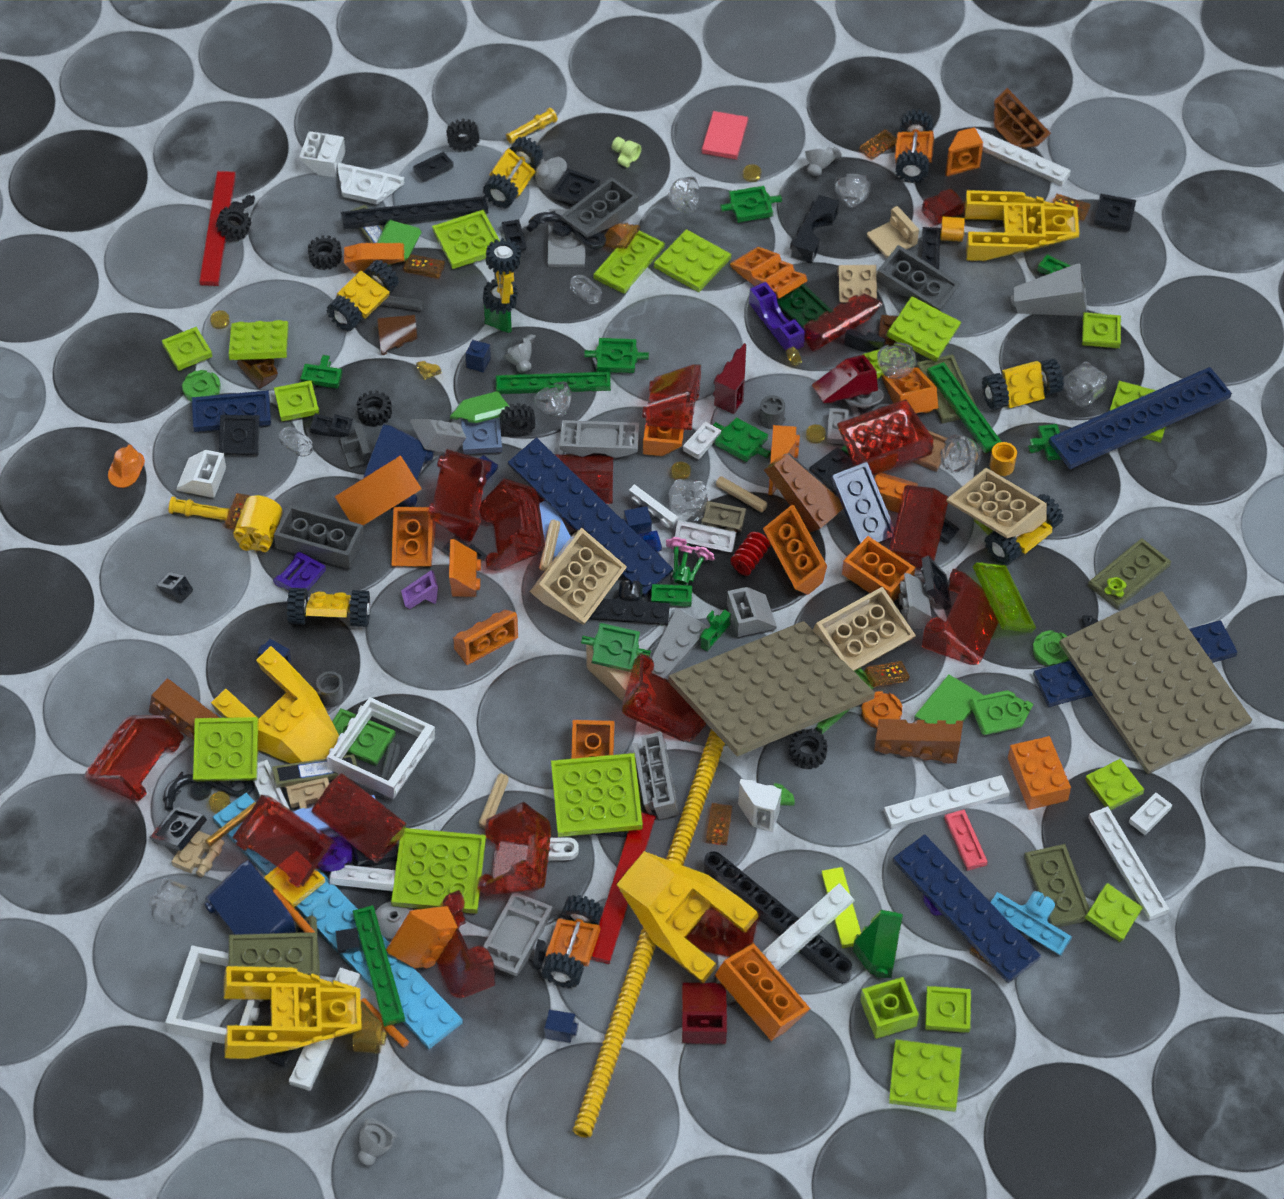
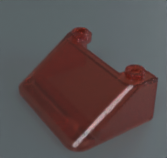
[922,569,1004,665]
[85,715,184,801]

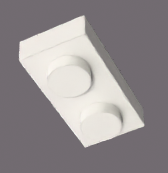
[683,421,721,460]
[1129,793,1172,835]

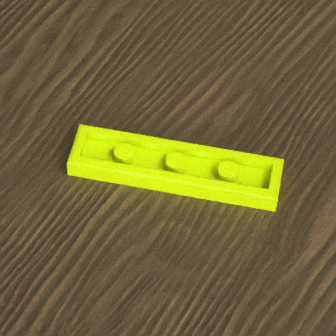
[821,867,861,948]

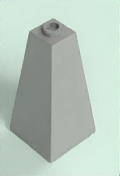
[1011,263,1087,316]

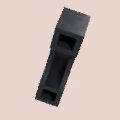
[790,195,839,264]

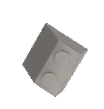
[410,419,467,454]

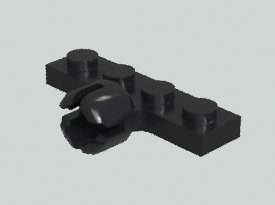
[589,580,670,625]

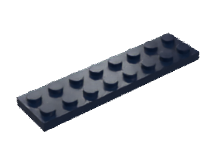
[892,834,1041,984]

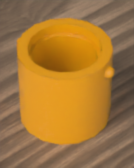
[940,216,965,242]
[990,442,1017,476]

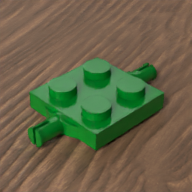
[720,185,782,223]
[584,338,649,373]
[713,417,771,462]
[581,623,651,672]

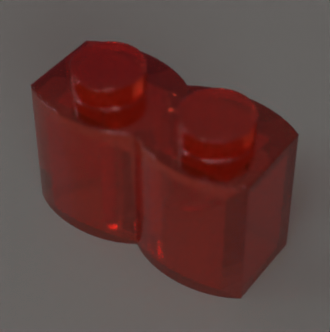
[921,189,965,226]

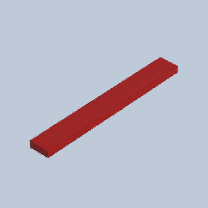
[200,171,236,286]
[591,813,656,964]

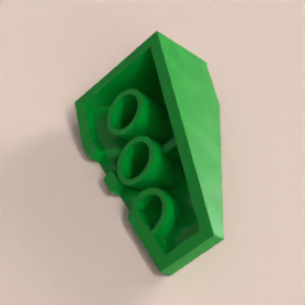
[853,910,903,979]

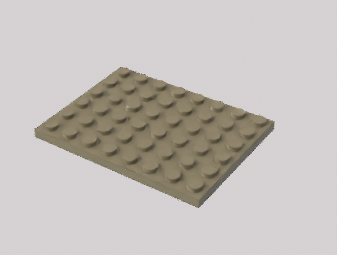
[1059,591,1252,775]
[668,621,875,757]

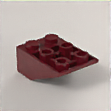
[713,343,747,414]
[812,355,878,403]
[682,982,727,1044]

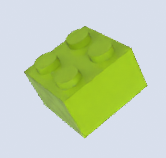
[860,977,919,1039]

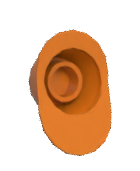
[108,444,145,488]

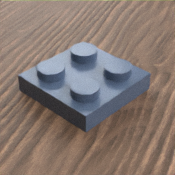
[461,417,502,454]

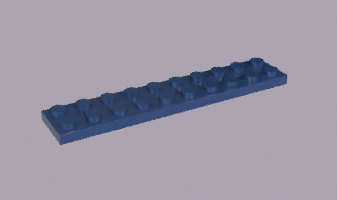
[1049,367,1232,469]
[508,437,673,597]
[1033,620,1238,708]

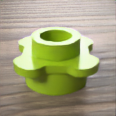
[1104,577,1127,598]

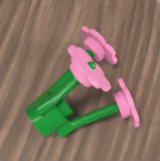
[666,537,715,585]

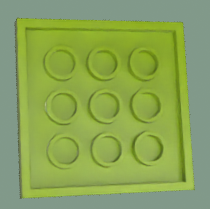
[551,753,643,837]
[391,828,486,914]

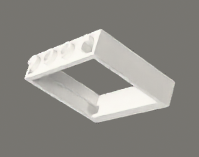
[326,697,435,799]
[165,946,263,1044]

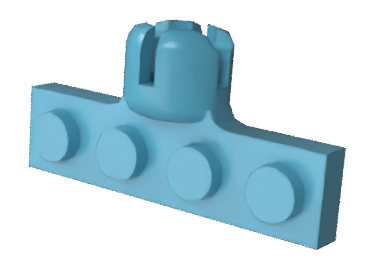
[991,891,1072,956]

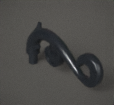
[526,211,606,249]
[163,771,254,811]

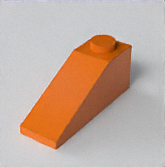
[344,243,404,273]

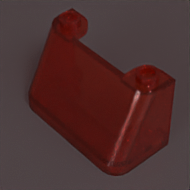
[642,364,702,430]
[427,449,492,542]
[479,478,545,571]
[622,653,707,742]
[232,795,338,888]
[477,802,551,895]
[436,890,495,998]

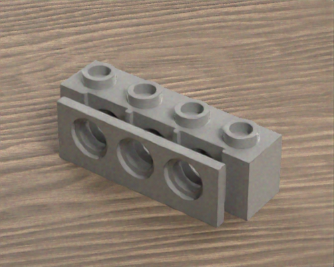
[633,732,679,820]

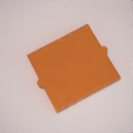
[604,223,640,249]

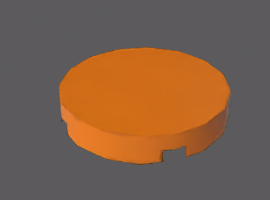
[862,691,902,729]

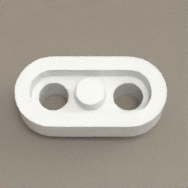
[536,838,579,861]

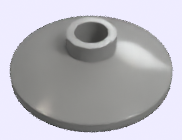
[845,389,884,409]
[375,901,413,940]

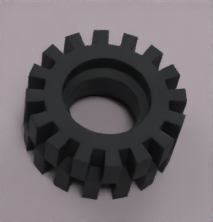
[446,118,480,152]
[216,206,252,241]
[308,235,342,270]
[357,390,392,427]
[500,403,536,437]
[789,729,827,769]

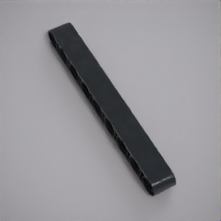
[704,851,852,984]

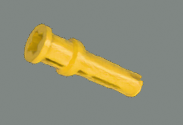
[506,108,558,144]
[168,496,230,521]

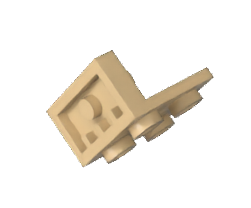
[867,206,919,258]
[837,265,877,303]

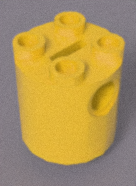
[233,495,283,552]

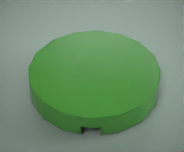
[182,370,221,402]
[1033,630,1070,667]

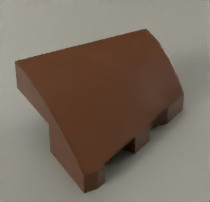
[377,315,417,356]
[236,358,278,389]

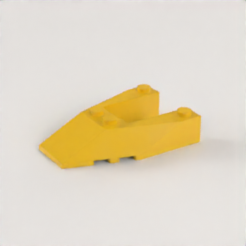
[964,190,1079,261]
[211,646,339,764]
[617,851,759,984]
[224,966,362,1059]

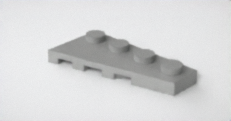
[645,608,709,686]

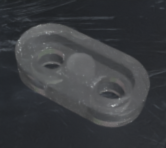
[570,275,602,304]
[279,427,313,457]

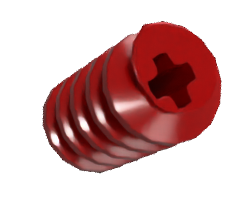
[730,532,770,576]

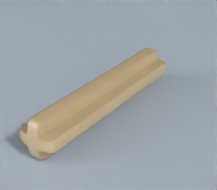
[716,476,767,512]
[539,519,561,571]
[479,773,509,829]

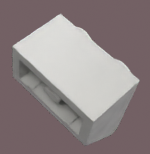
[299,131,345,178]
[176,450,226,498]
[738,779,782,832]

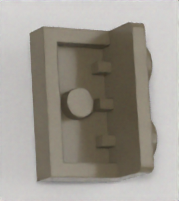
[701,501,746,533]

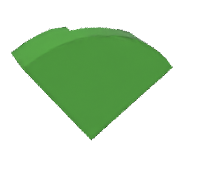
[774,783,795,806]

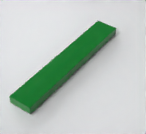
[927,362,1002,453]
[496,372,611,394]
[352,905,405,1026]

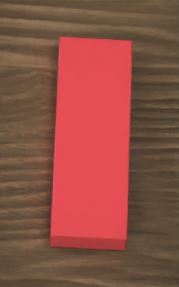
[944,809,988,871]

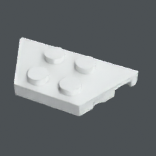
[337,163,405,205]

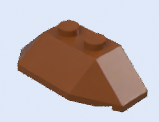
[994,88,1051,149]

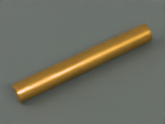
[205,802,259,847]

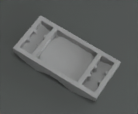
[548,209,585,267]
[560,420,639,458]
[477,892,553,976]

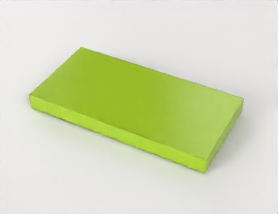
[593,228,665,294]

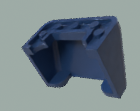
[363,424,434,510]
[204,860,296,935]

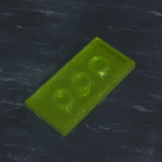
[972,562,1036,632]

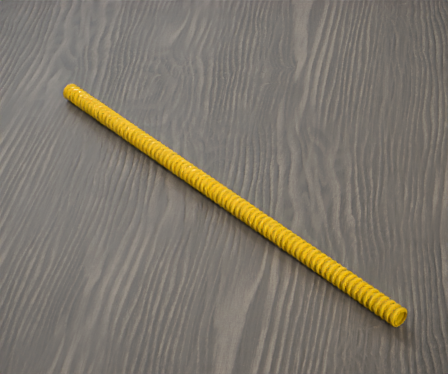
[573,729,725,1138]

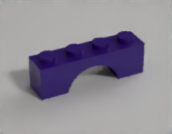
[749,282,805,354]

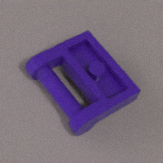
[273,552,326,591]

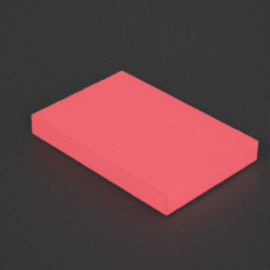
[702,111,748,160]

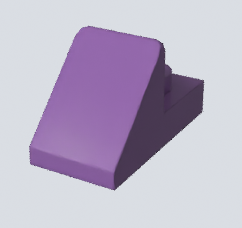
[401,570,438,609]

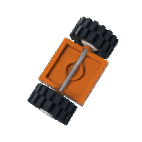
[895,109,934,183]
[542,895,603,988]

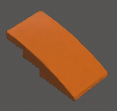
[730,247,807,298]
[335,455,422,525]

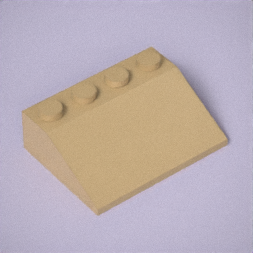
[947,468,1046,538]
[529,528,627,625]
[812,587,916,671]

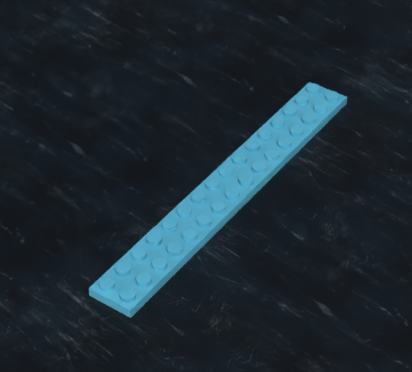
[213,793,463,1049]

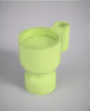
[612,137,642,168]

